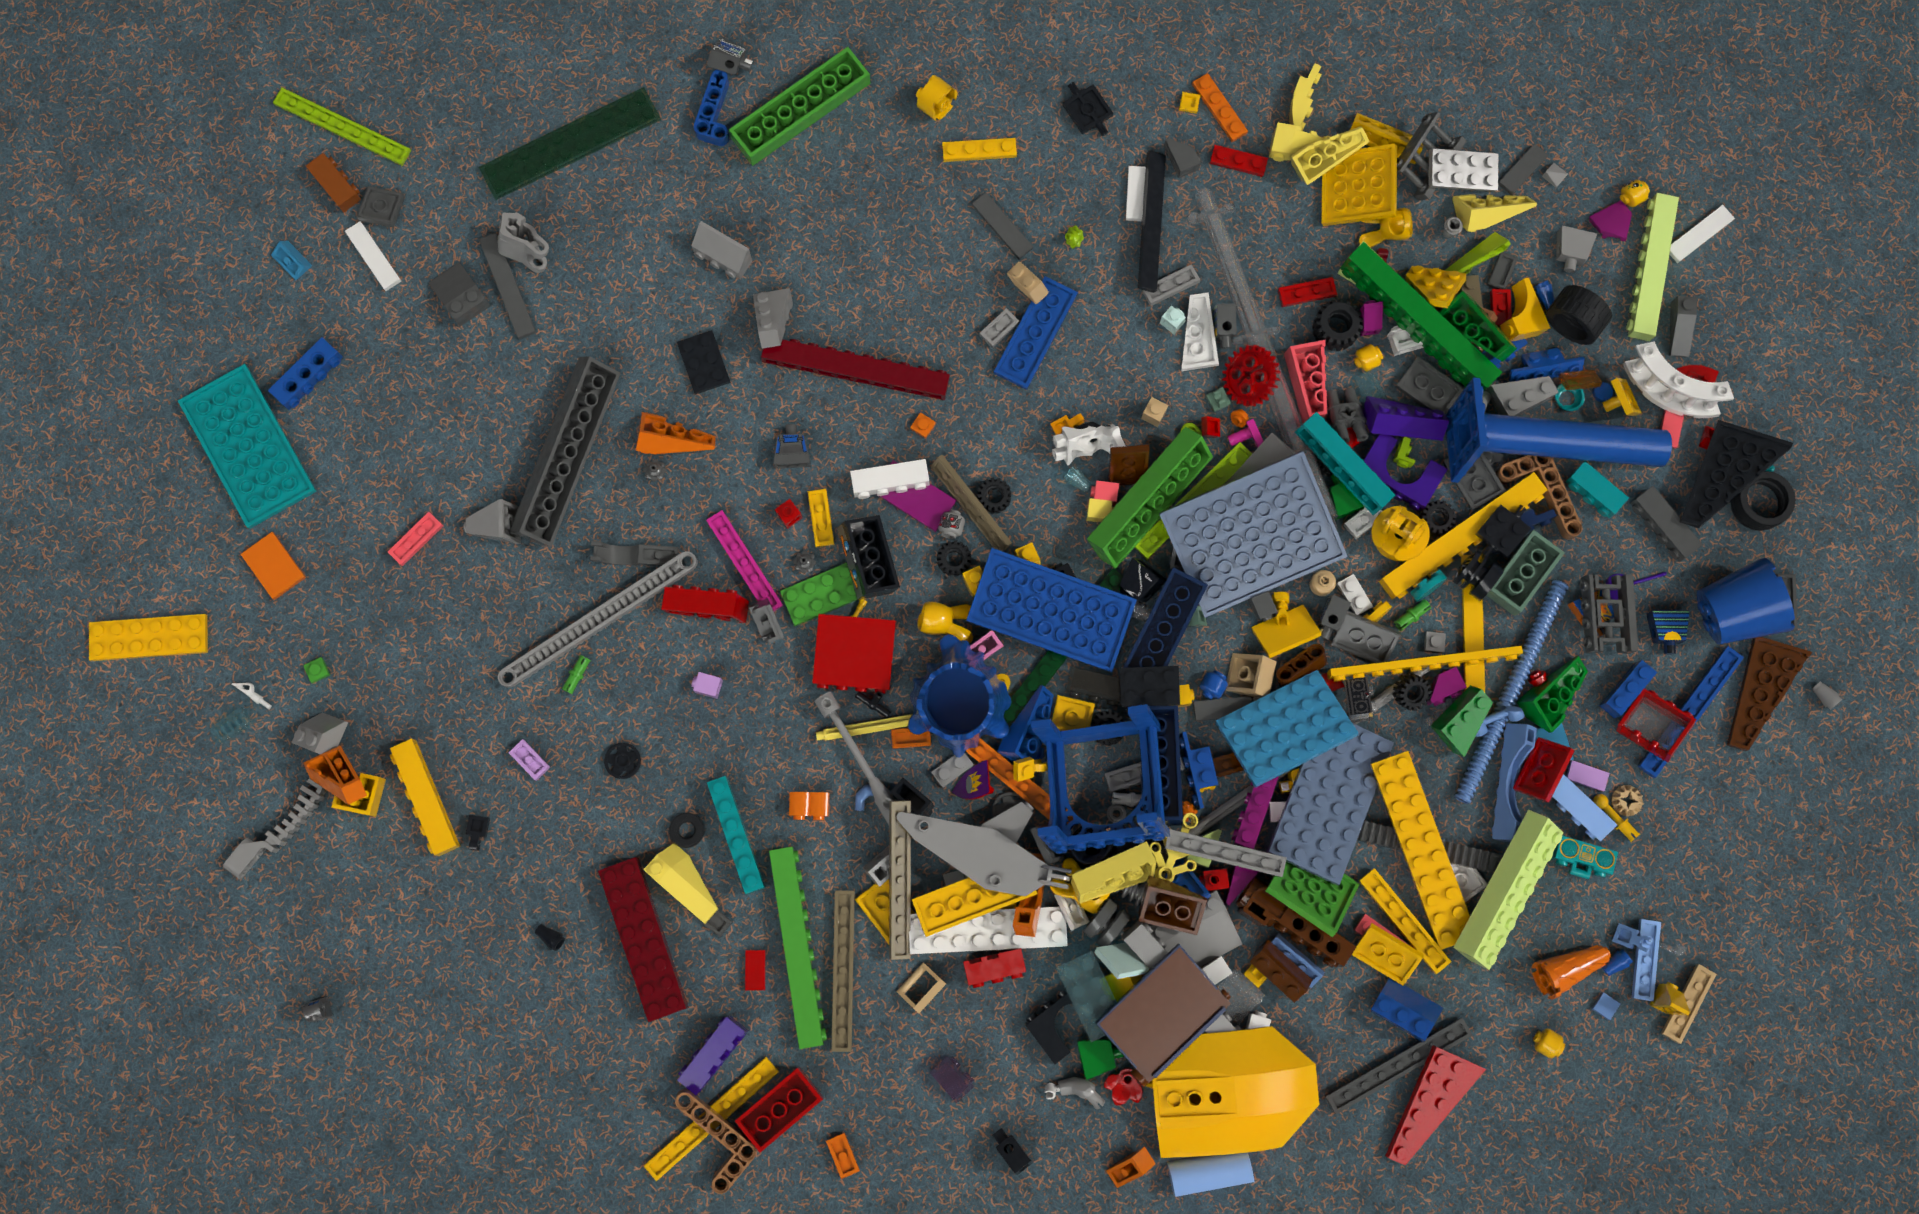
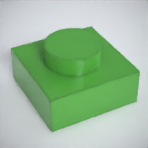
[303,657,330,683]

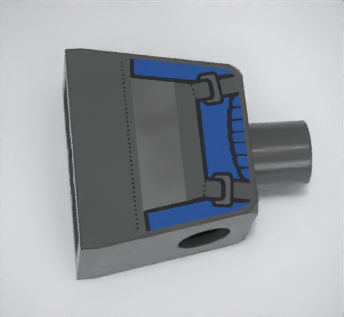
[774,424,811,469]

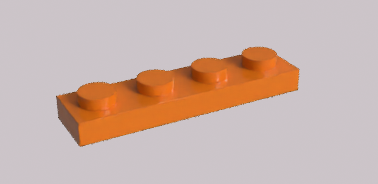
[1192,73,1248,142]

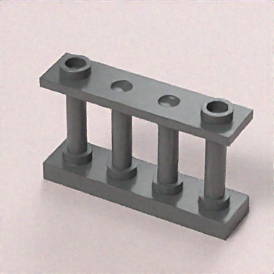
[1397,112,1467,201]

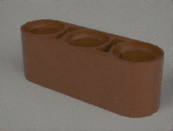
[1276,644,1327,688]

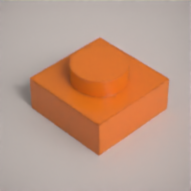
[910,412,936,439]

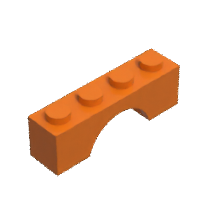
[1013,853,1045,937]

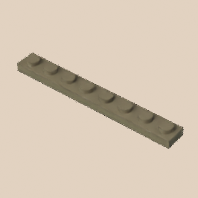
[889,800,911,960]
[831,890,855,1052]

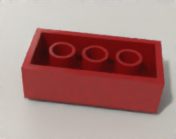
[735,1067,824,1153]

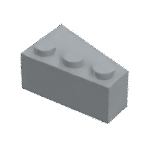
[753,288,793,349]
[1486,376,1559,416]

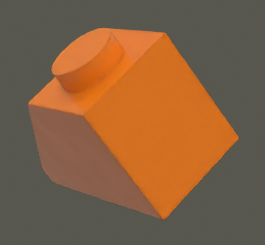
[1106,1147,1156,1188]

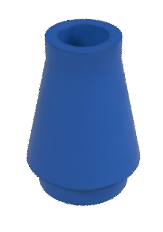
[1534,280,1555,309]
[1602,949,1633,976]

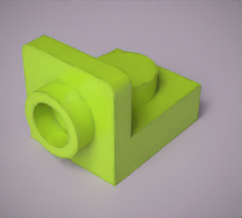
[1393,437,1416,468]

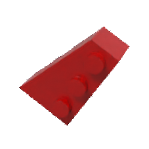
[963,948,1026,988]

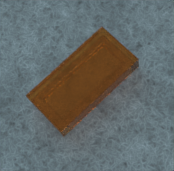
[1558,370,1602,390]

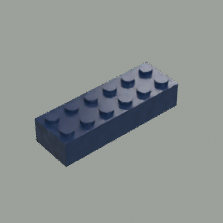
[1124,567,1208,667]
[1139,705,1183,826]

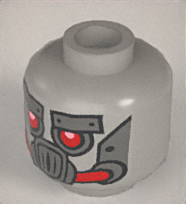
[938,510,965,539]

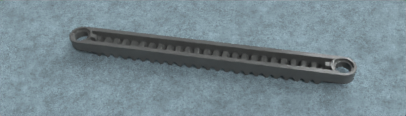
[1357,821,1503,874]

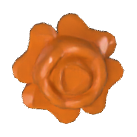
[1182,801,1198,822]

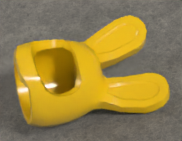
[1359,207,1413,248]
[917,601,973,644]
[1050,858,1110,914]

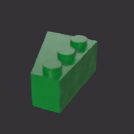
[1430,685,1493,757]

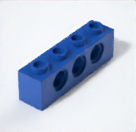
[268,337,343,410]

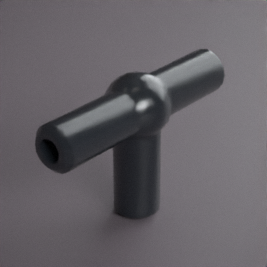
[855,691,891,718]

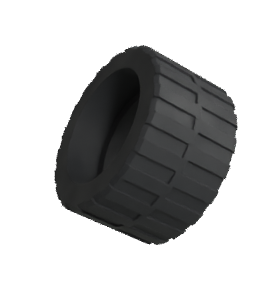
[1546,285,1612,345]

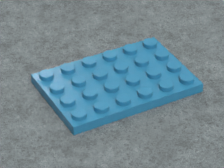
[1216,670,1358,788]

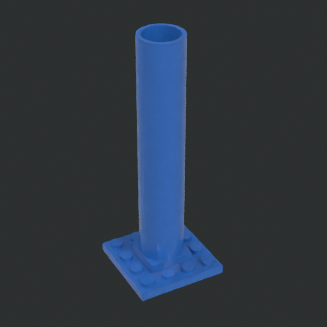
[1446,378,1672,483]

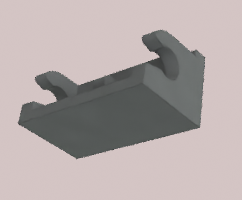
[748,598,784,643]

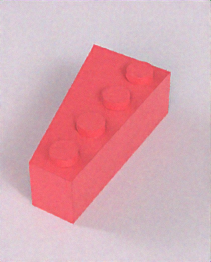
[1284,340,1327,423]

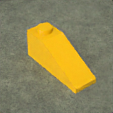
[1649,982,1690,1016]

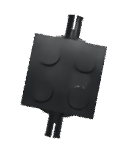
[1062,82,1113,136]
[1475,505,1531,558]

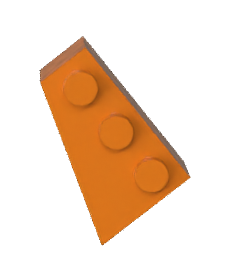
[303,746,367,805]

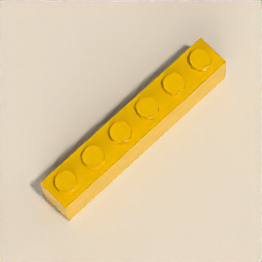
[390,738,461,856]

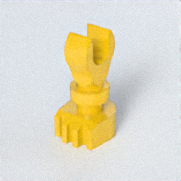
[1272,592,1290,625]

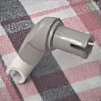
[1044,1077,1105,1109]

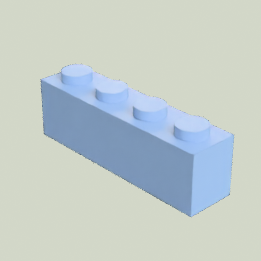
[1552,774,1617,842]

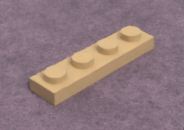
[1661,964,1717,1044]

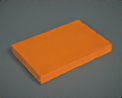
[240,532,306,600]

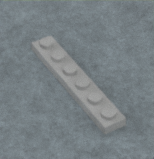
[1165,829,1287,877]

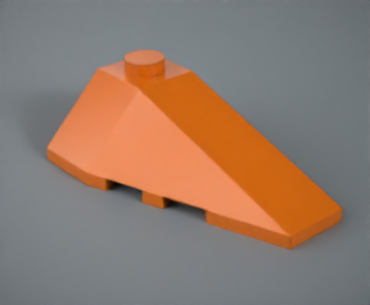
[636,412,716,454]

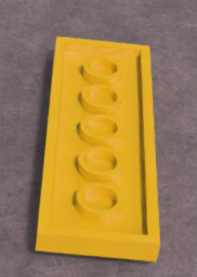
[89,614,208,661]
[912,877,1037,937]

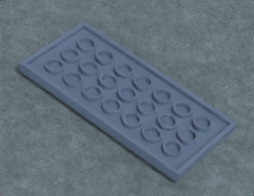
[1267,723,1394,885]

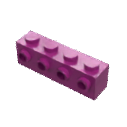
[1231,776,1279,849]

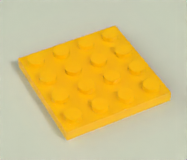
[1321,143,1397,226]

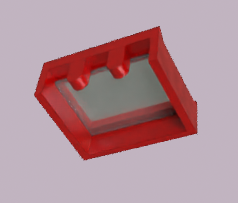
[1616,688,1696,762]

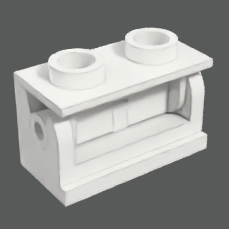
[1387,326,1424,356]

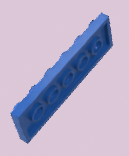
[994,276,1078,390]

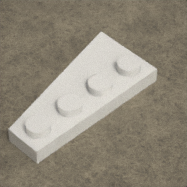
[1181,292,1219,371]

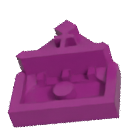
[1589,200,1632,242]

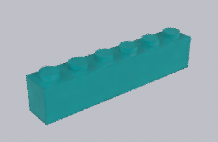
[1295,412,1395,515]
[707,776,766,895]

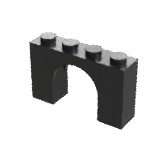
[1025,976,1111,1064]

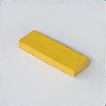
[807,489,835,547]

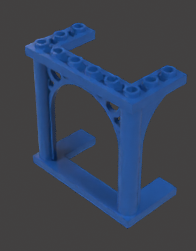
[1031,704,1170,854]

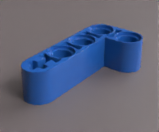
[694,69,729,146]

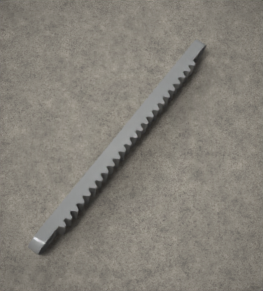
[498,551,698,688]

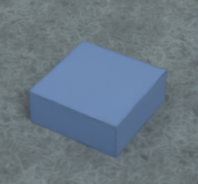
[1591,992,1620,1020]

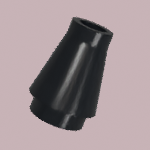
[535,924,565,951]

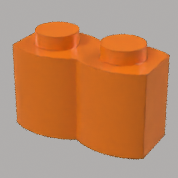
[789,792,830,820]

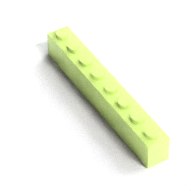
[1626,193,1679,341]

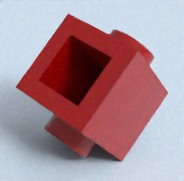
[1199,868,1230,892]

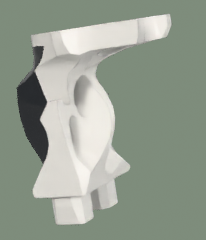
[1052,422,1125,465]

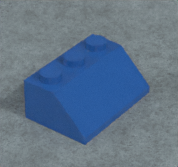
[1371,978,1443,1043]

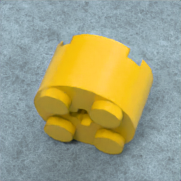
[916,75,958,121]

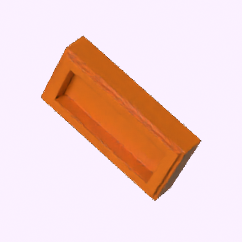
[891,728,931,749]

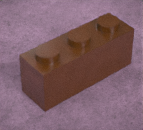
[1250,940,1312,1003]

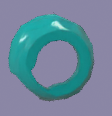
[1555,382,1585,411]

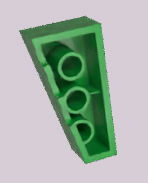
[1439,291,1517,362]

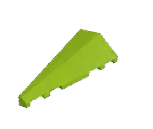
[1422,232,1511,297]

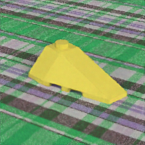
[1291,127,1370,185]
[1452,194,1537,232]

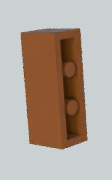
[306,153,361,213]

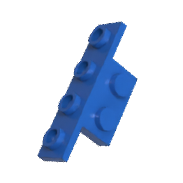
[1509,348,1585,382]
[1179,732,1218,810]

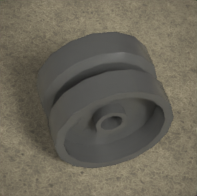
[1083,898,1131,947]

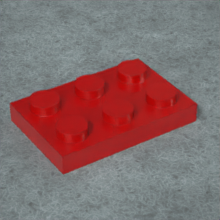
[1513,737,1574,803]

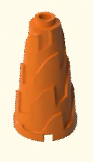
[1532,945,1611,1000]

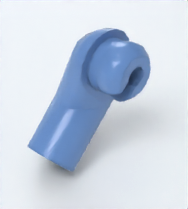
[855,785,873,811]

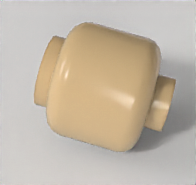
[1309,570,1336,596]

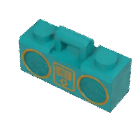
[1551,835,1618,879]

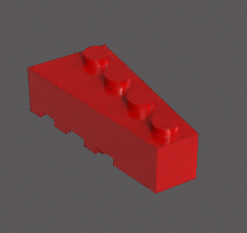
[661,585,749,624]

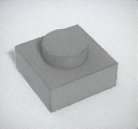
[1424,631,1446,653]

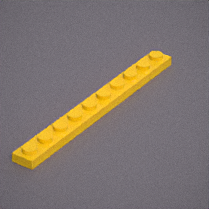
[1327,646,1523,682]

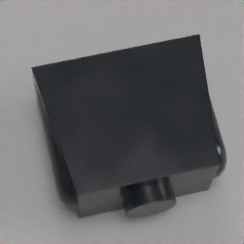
[890,778,935,817]

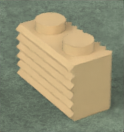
[1007,262,1049,304]

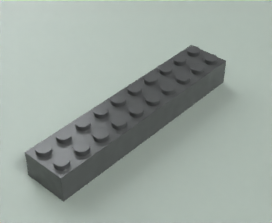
[509,356,621,547]

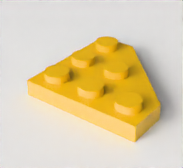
[1405,265,1466,308]

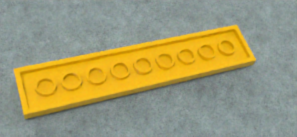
[1370,751,1470,950]

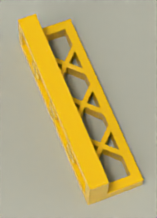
[1350,113,1423,164]

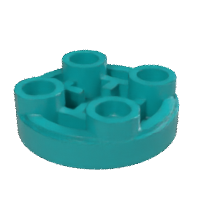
[1410,569,1448,601]

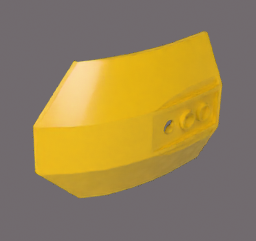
[1152,1026,1319,1158]

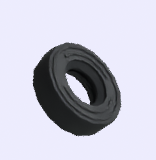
[669,812,705,848]

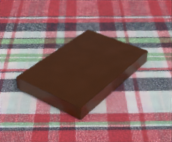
[1108,445,1150,485]

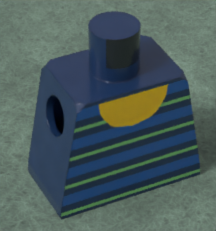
[1647,610,1689,655]

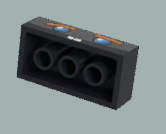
[837,515,900,600]

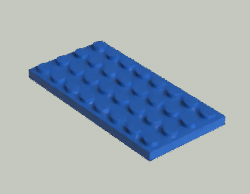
[966,548,1137,672]

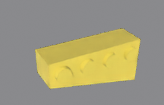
[1071,842,1156,904]

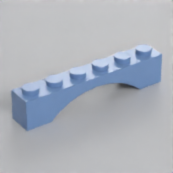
[1492,723,1537,842]

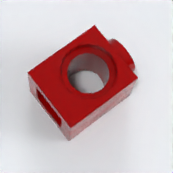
[775,499,802,529]

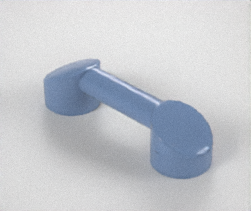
[1475,706,1525,737]

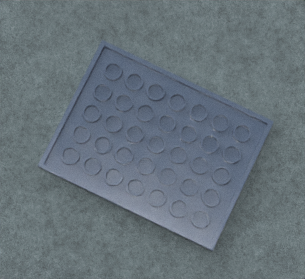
[1159,450,1348,618]

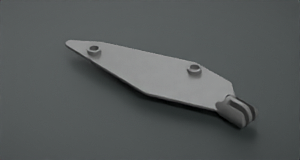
[896,812,1072,897]

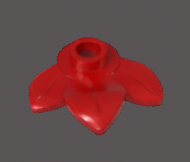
[1104,1068,1143,1106]

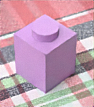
[692,672,723,699]

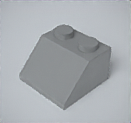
[292,713,348,754]

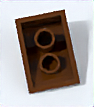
[1139,876,1207,935]

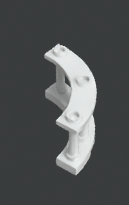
[1623,341,1734,418]

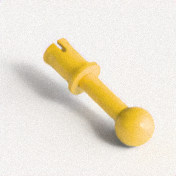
[1592,794,1640,842]

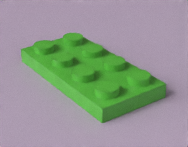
[780,563,857,627]

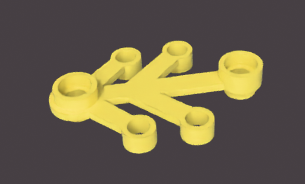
[1149,813,1198,882]

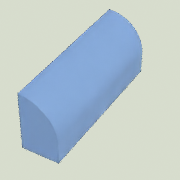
[1167,1152,1255,1197]

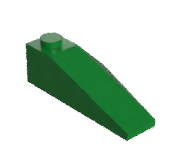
[1517,656,1588,733]

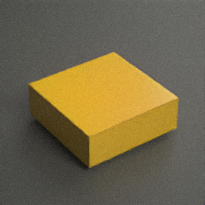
[1179,92,1200,114]

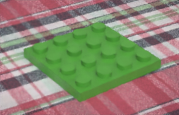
[1265,862,1360,937]

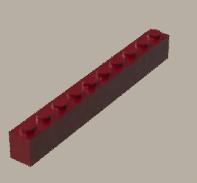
[761,339,950,401]

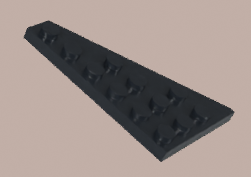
[1680,420,1793,528]

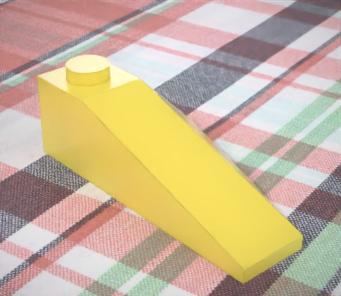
[1269,122,1330,162]
[643,843,718,924]

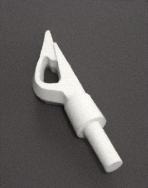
[231,682,272,709]

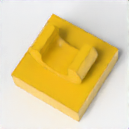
[1243,964,1267,988]

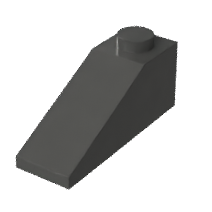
[1670,296,1697,357]

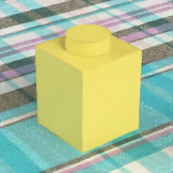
[1086,498,1114,522]

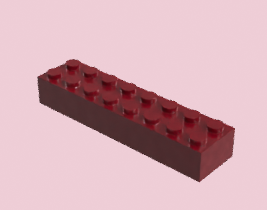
[598,857,689,1022]

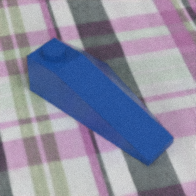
[998,685,1054,763]

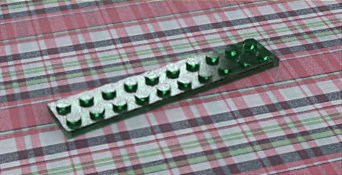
[479,87,661,200]

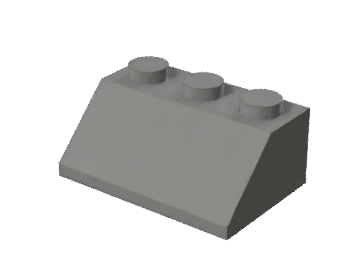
[691,221,752,279]

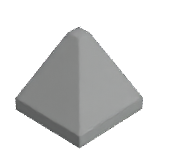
[1542,163,1568,188]

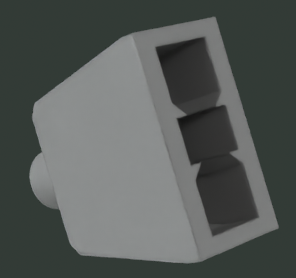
[1556,226,1597,273]

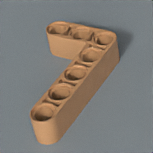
[1496,455,1582,540]
[675,1089,756,1194]

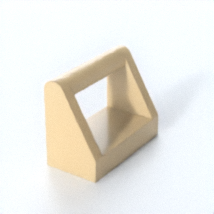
[896,962,946,1013]

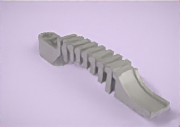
[223,777,327,879]

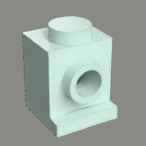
[1160,306,1186,334]

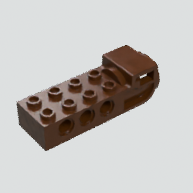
[1236,876,1356,968]

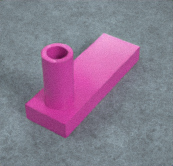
[1227,419,1264,448]

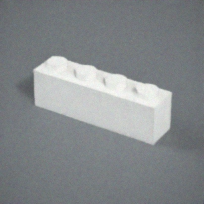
[850,459,930,499]

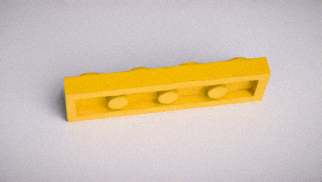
[942,138,1017,162]

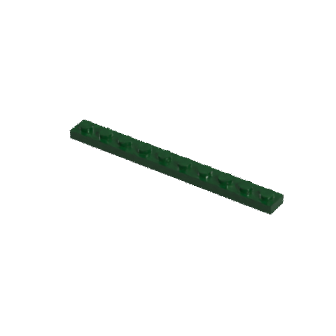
[1004,569,1123,728]

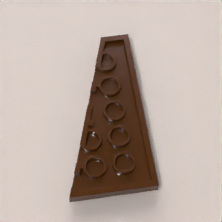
[1727,637,1812,751]

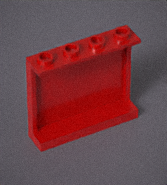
[812,614,897,694]

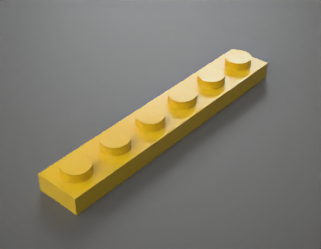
[1358,868,1451,974]

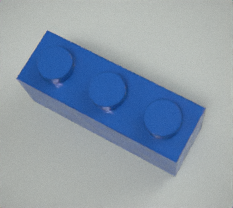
[1599,660,1657,718]

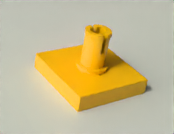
[1602,378,1642,416]

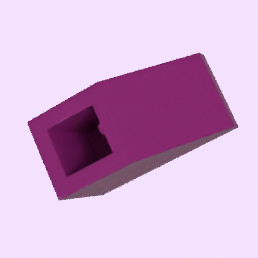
[1359,300,1383,337]
[1426,667,1467,706]

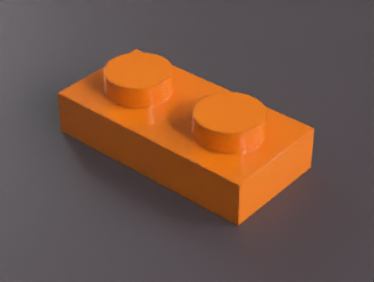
[826,1132,860,1179]

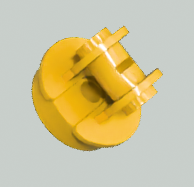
[1371,505,1430,561]

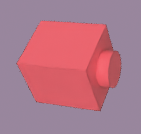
[1090,480,1119,506]

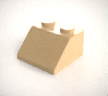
[1225,653,1276,698]

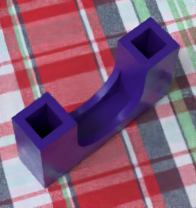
[1363,434,1448,511]

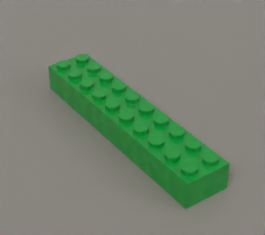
[1340,242,1502,390]

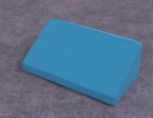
[271,241,312,280]

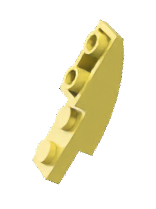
[1289,63,1322,131]

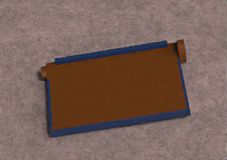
[1095,944,1231,1087]

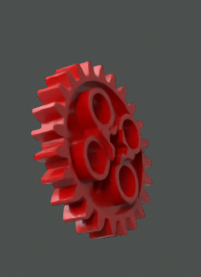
[1222,345,1281,407]

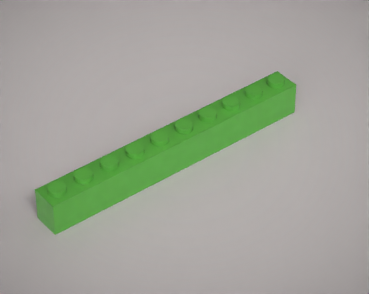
[769,847,827,1049]

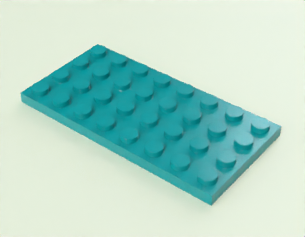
[178,364,317,529]

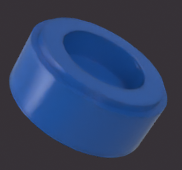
[1592,382,1613,402]

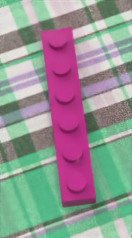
[706,510,783,611]

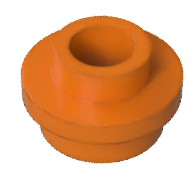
[1230,409,1249,427]

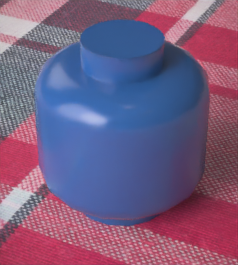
[1199,670,1228,700]

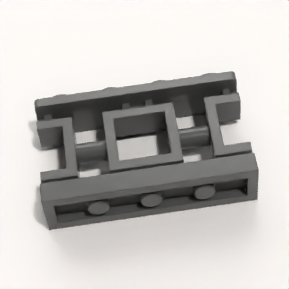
[1579,574,1639,654]

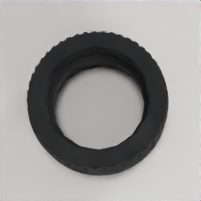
[1730,471,1796,531]

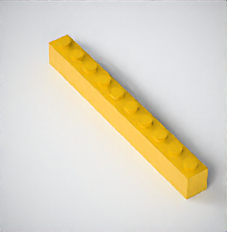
[1378,472,1548,600]

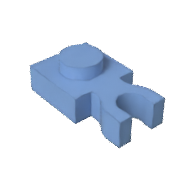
[1612,923,1652,952]

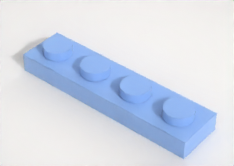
[1631,919,1661,1001]

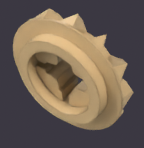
[1611,785,1644,816]

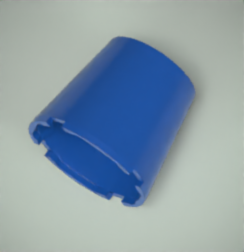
[1697,558,1795,644]

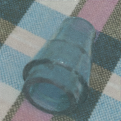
[1063,466,1092,493]

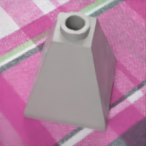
[464,499,521,544]
[980,801,1034,843]

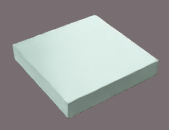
[1094,943,1150,979]

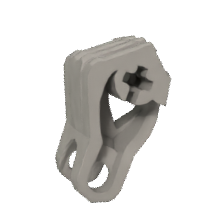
[497,212,549,273]

